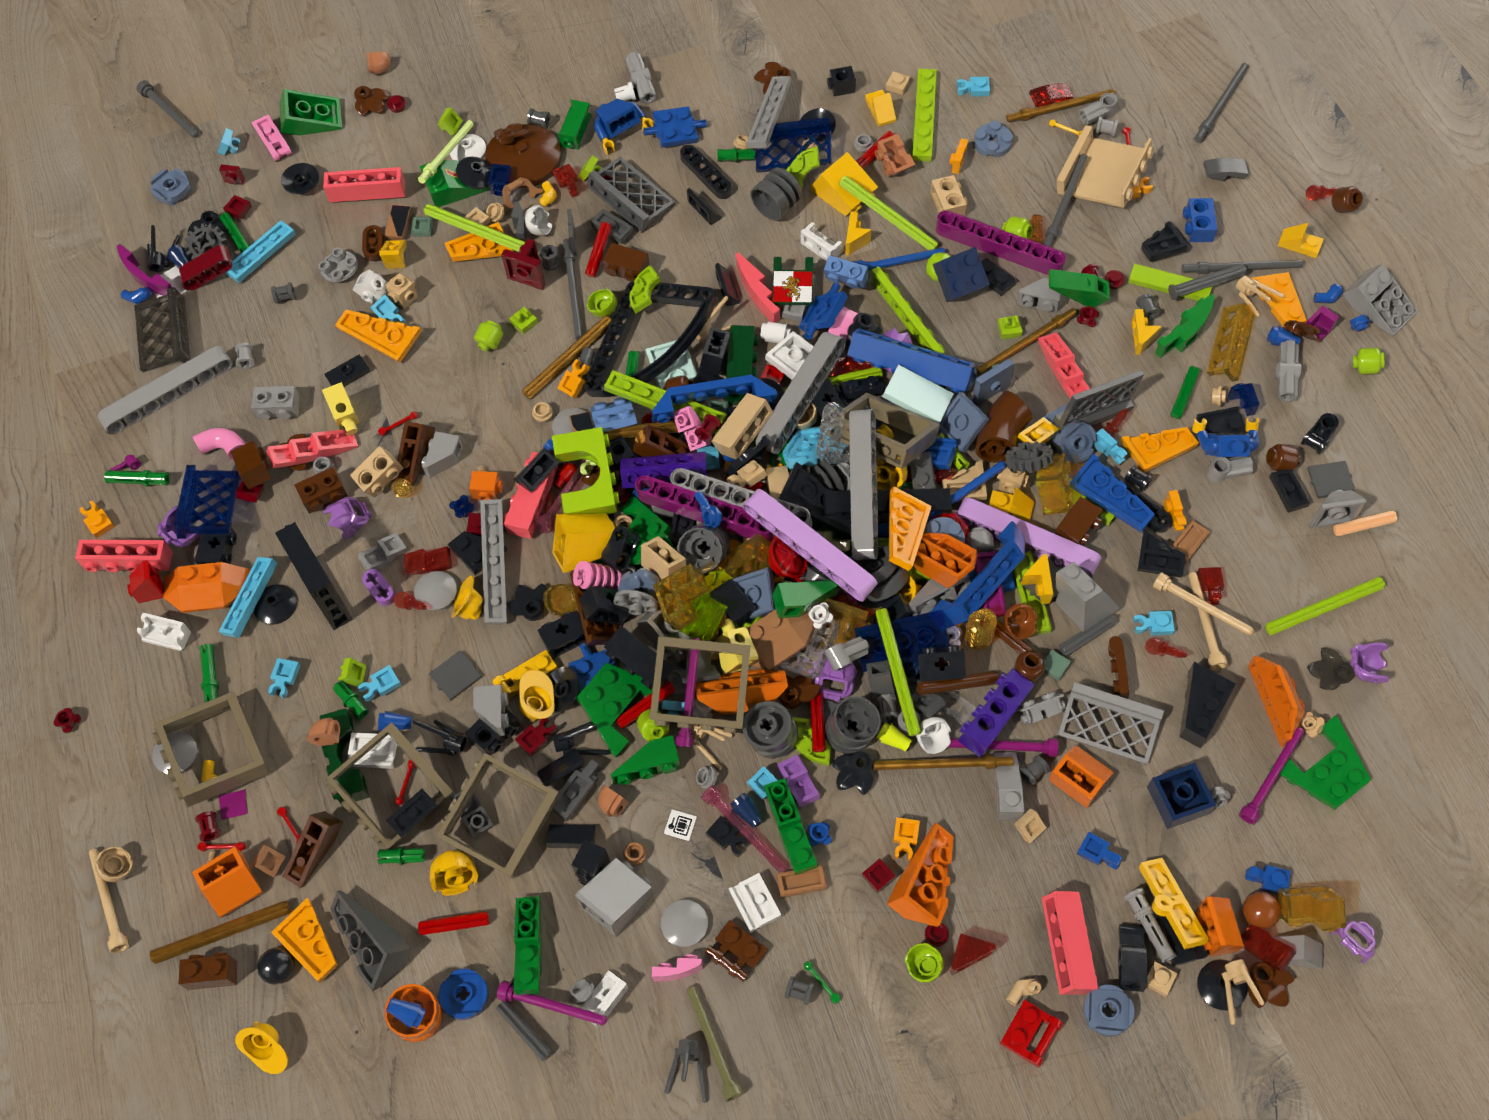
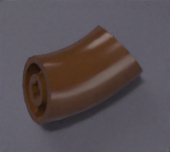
[975,390,1033,463]

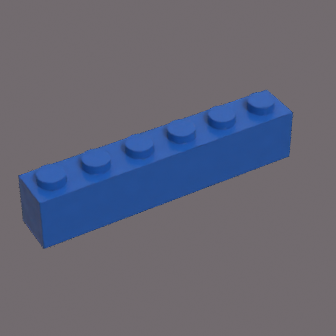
[848,328,976,392]

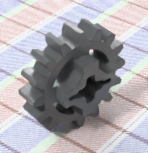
[184,223,229,260]
[1005,441,1054,473]

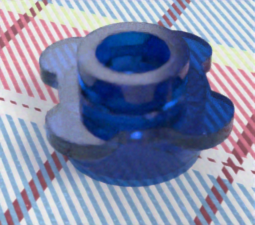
[449,495,474,518]

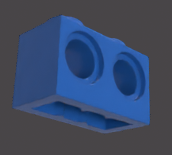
[1183,198,1217,242]

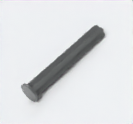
[1168,264,1247,300]

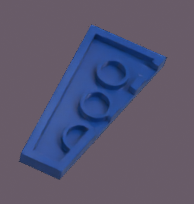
[1069,453,1155,533]

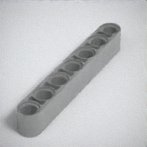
[756,332,846,454]
[97,346,233,435]
[849,409,878,560]
[670,468,813,528]

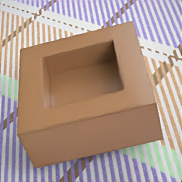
[251,845,286,877]

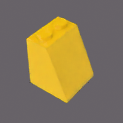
[809,152,878,217]
[552,513,620,573]

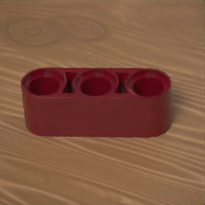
[179,245,232,290]

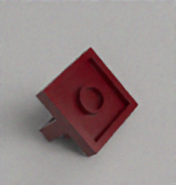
[501,239,546,290]

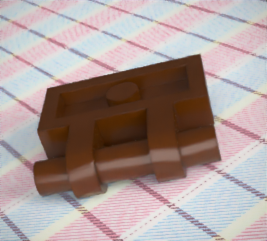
[705,920,768,982]

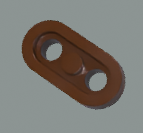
[362,225,384,261]

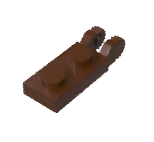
[1108,636,1129,699]

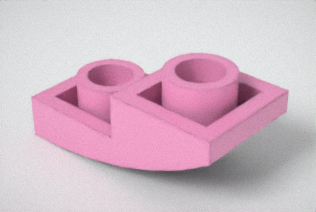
[828,307,858,341]
[673,406,711,451]
[652,954,703,982]

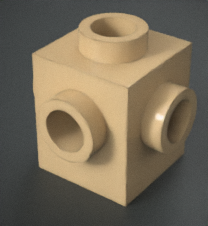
[385,273,418,309]
[997,464,1029,495]

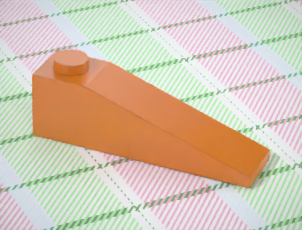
[887,823,954,927]

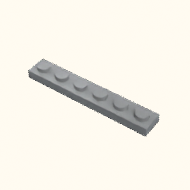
[747,76,792,149]
[480,499,507,625]

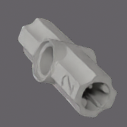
[625,52,656,104]
[1275,340,1301,403]

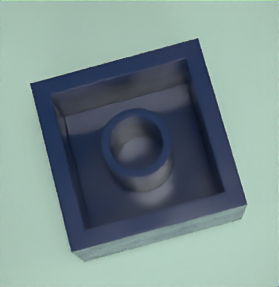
[932,247,990,302]
[1147,763,1216,829]

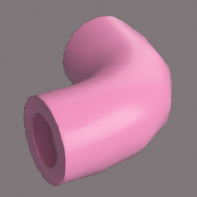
[192,428,245,459]

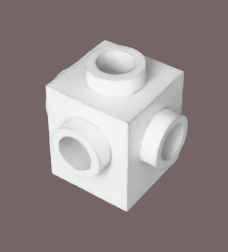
[352,269,388,304]

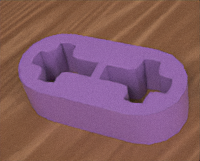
[362,569,395,606]

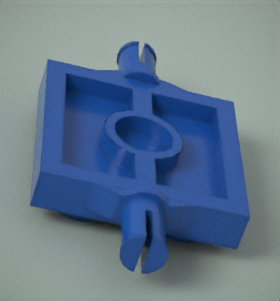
[643,106,707,148]
[798,283,848,340]
[568,642,618,693]

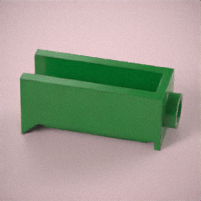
[558,99,592,150]

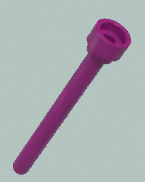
[675,637,700,747]
[1238,727,1304,825]
[948,738,1058,757]
[497,980,607,1025]

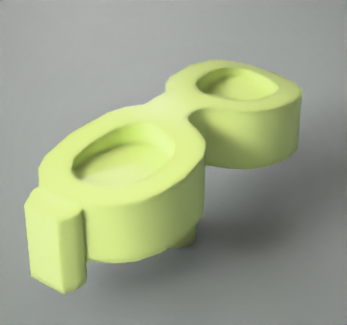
[580,460,597,475]

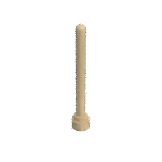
[1153,572,1254,635]
[1189,572,1228,671]
[89,848,129,954]

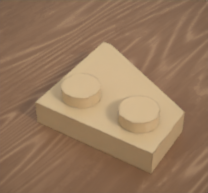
[941,461,987,502]

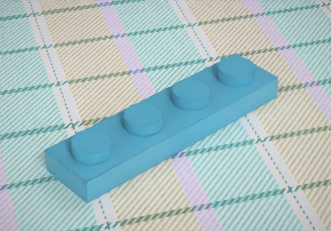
[225,220,296,283]
[218,557,278,638]

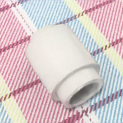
[760,322,791,344]

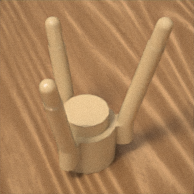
[1236,275,1285,317]
[696,296,732,343]
[690,724,733,770]
[1222,959,1264,1025]

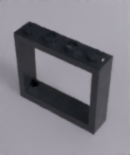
[275,522,353,630]

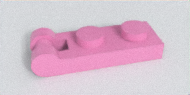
[251,115,292,162]

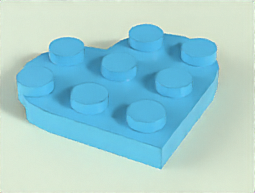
[782,426,846,469]

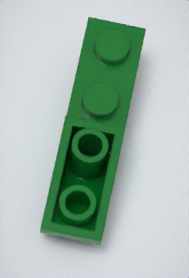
[1155,294,1215,358]
[764,778,818,876]
[514,896,542,995]

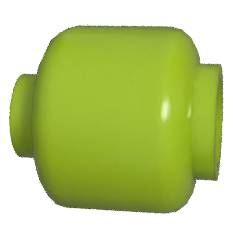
[1002,216,1033,239]
[474,320,504,352]
[1353,347,1384,375]
[637,709,669,741]

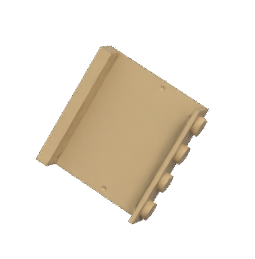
[1056,125,1154,208]

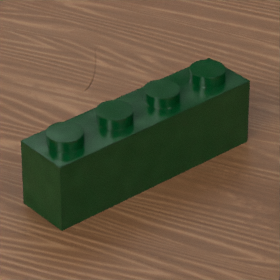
[725,325,759,405]

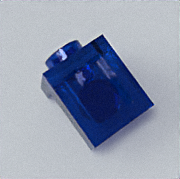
[487,164,512,196]
[1228,383,1260,416]

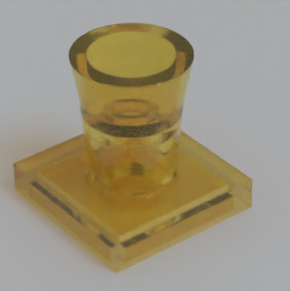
[819,598,870,651]

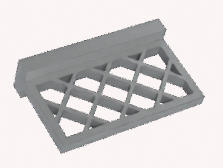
[1057,682,1164,765]

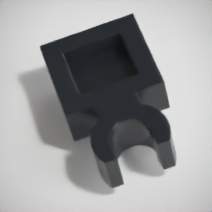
[706,816,749,857]

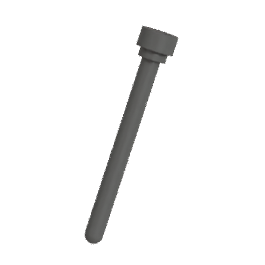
[136,80,198,137]

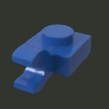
[1077,832,1122,870]
[1245,865,1291,896]

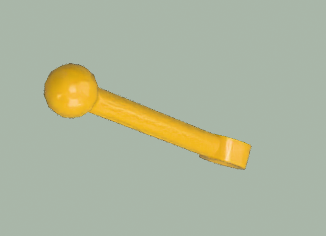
[1049,119,1082,137]

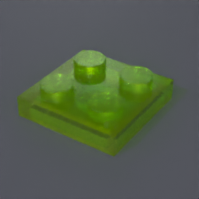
[679,591,727,641]

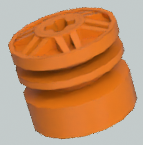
[384,984,442,1043]

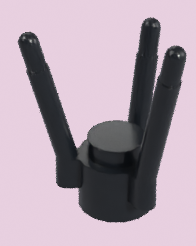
[147,225,181,272]
[413,720,467,757]
[553,722,610,755]

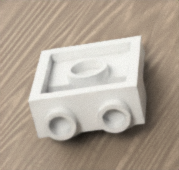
[765,331,814,380]

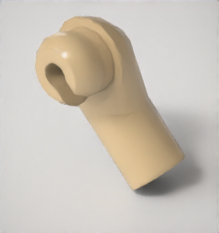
[1005,979,1041,1006]

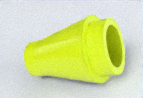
[876,722,912,752]

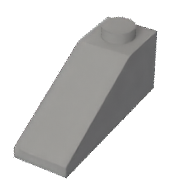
[909,574,971,622]
[993,752,1024,820]

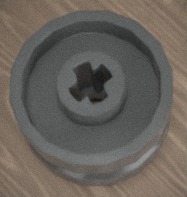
[855,546,909,601]
[742,701,799,759]

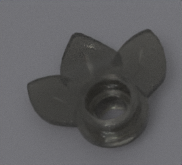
[1307,648,1354,690]

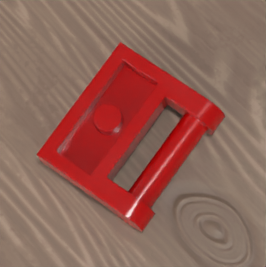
[1000,999,1064,1068]

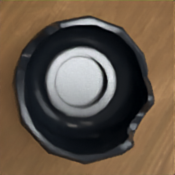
[257,947,295,985]

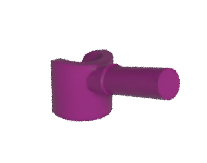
[110,454,141,471]

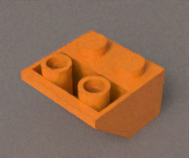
[1048,745,1114,808]
[192,847,263,918]
[1195,896,1244,957]

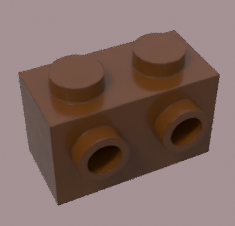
[603,243,650,282]
[230,440,272,489]
[294,467,348,514]
[1055,496,1103,546]
[178,952,237,990]

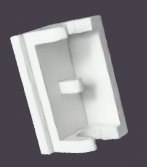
[801,222,844,261]
[137,613,191,652]
[579,970,629,1028]

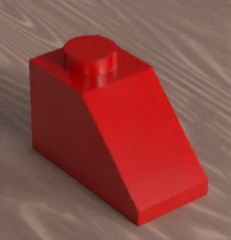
[127,560,164,604]

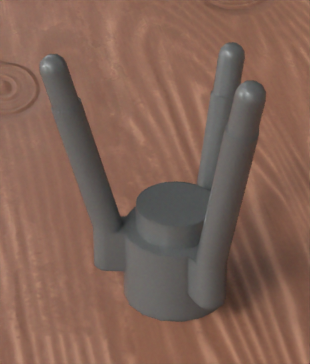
[664,1039,707,1103]

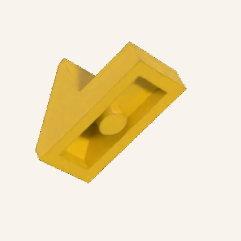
[865,90,896,127]
[845,211,872,255]
[1277,223,1324,258]
[379,240,407,269]
[1131,309,1161,355]
[1018,417,1060,444]
[989,488,1034,522]
[1021,554,1053,604]

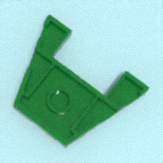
[592,495,672,565]
[577,663,662,757]
[1269,715,1371,810]

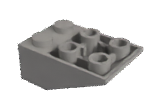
[1342,264,1418,336]

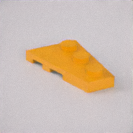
[444,222,513,262]
[1251,272,1307,328]
[1121,427,1199,473]
[271,897,338,983]

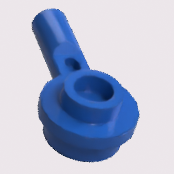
[694,491,722,528]

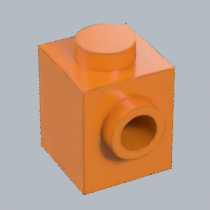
[469,471,503,500]

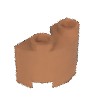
[875,134,916,177]

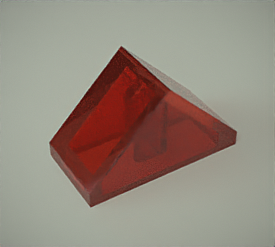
[950,933,997,976]

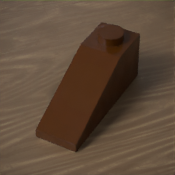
[393,421,435,486]
[632,425,697,457]
[282,811,343,888]

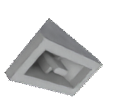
[1271,935,1323,969]

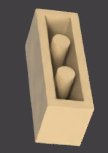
[712,393,773,460]

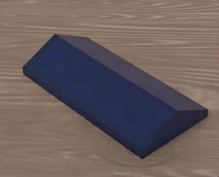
[854,610,950,672]

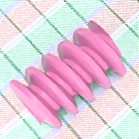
[573,561,622,590]

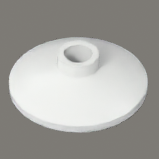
[450,134,486,160]

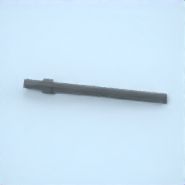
[1194,63,1249,143]
[1043,154,1088,247]
[563,239,583,340]
[1181,260,1303,274]

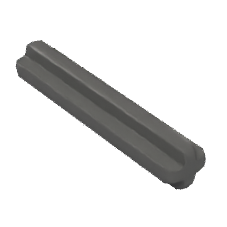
[1059,614,1117,656]
[496,1001,552,1061]

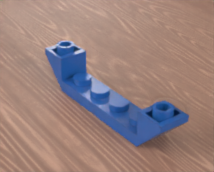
[652,375,777,423]
[927,521,1025,631]

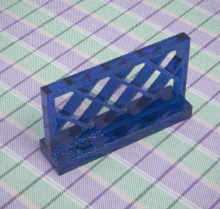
[756,117,832,173]
[174,465,240,539]

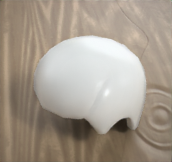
[524,205,552,236]
[916,717,951,754]

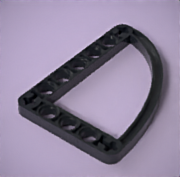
[583,281,717,397]

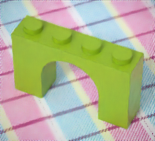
[552,427,620,514]

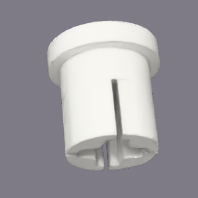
[614,82,637,101]

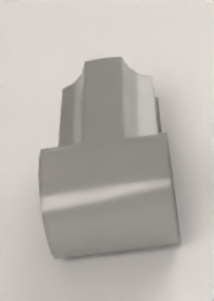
[1079,93,1117,125]
[1206,457,1253,483]
[824,636,869,671]

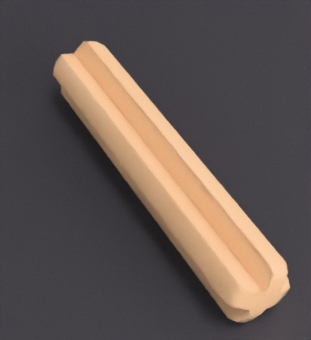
[1333,511,1397,536]

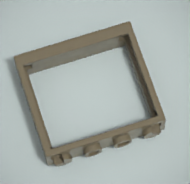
[827,393,940,469]
[650,636,751,733]
[153,691,268,807]
[325,722,453,849]
[437,753,560,879]

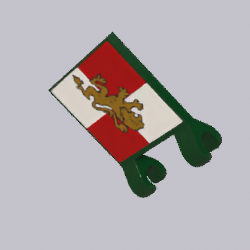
[772,257,814,305]

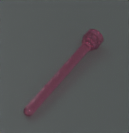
[534,459,586,534]
[701,785,786,873]

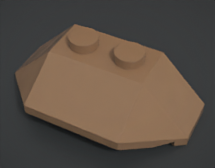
[747,609,814,671]

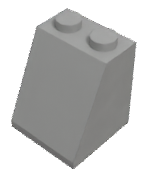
[1056,562,1119,632]
[575,858,653,937]

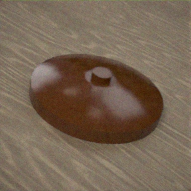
[485,124,561,188]

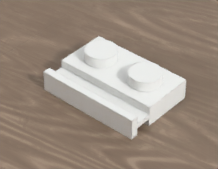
[348,733,397,769]
[728,873,781,933]

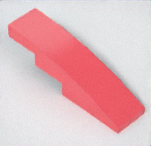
[735,252,780,323]
[1038,332,1090,399]
[266,429,358,469]

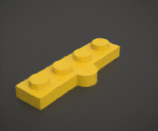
[1139,858,1209,949]

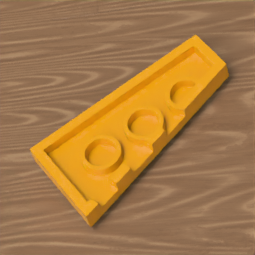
[335,309,422,363]
[889,486,932,571]

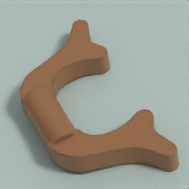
[502,177,544,213]

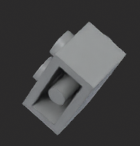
[251,386,300,420]

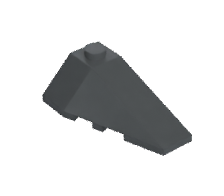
[330,890,411,991]

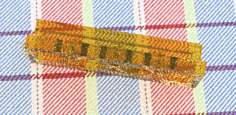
[1207,303,1255,382]

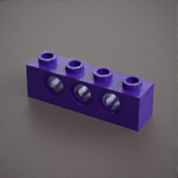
[620,452,707,488]
[958,668,1035,757]

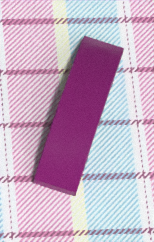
[117,244,177,297]

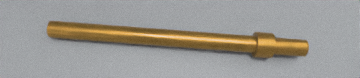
[1006,89,1114,122]
[976,308,1077,376]
[874,755,1014,770]

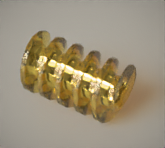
[965,608,997,650]

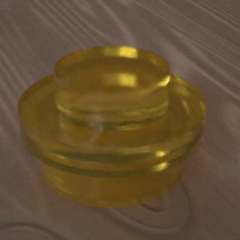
[391,479,412,498]

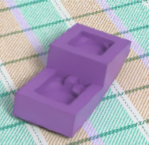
[777,755,820,809]

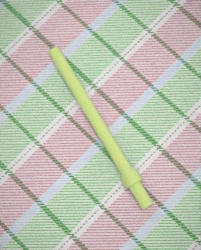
[418,120,474,183]

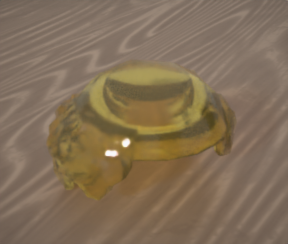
[543,584,578,617]

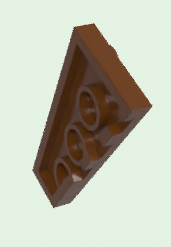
[570,570,619,645]

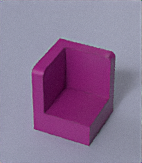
[1306,306,1339,343]

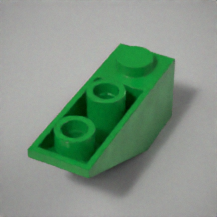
[1049,269,1110,308]
[772,579,840,618]
[611,735,681,785]

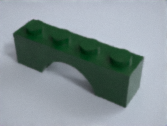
[319,708,369,806]

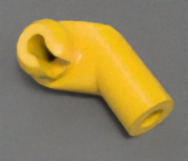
[539,181,557,207]
[201,760,217,783]

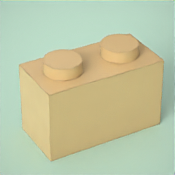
[641,536,686,588]

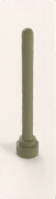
[687,986,744,1102]

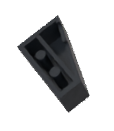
[604,626,674,690]
[1180,662,1236,748]

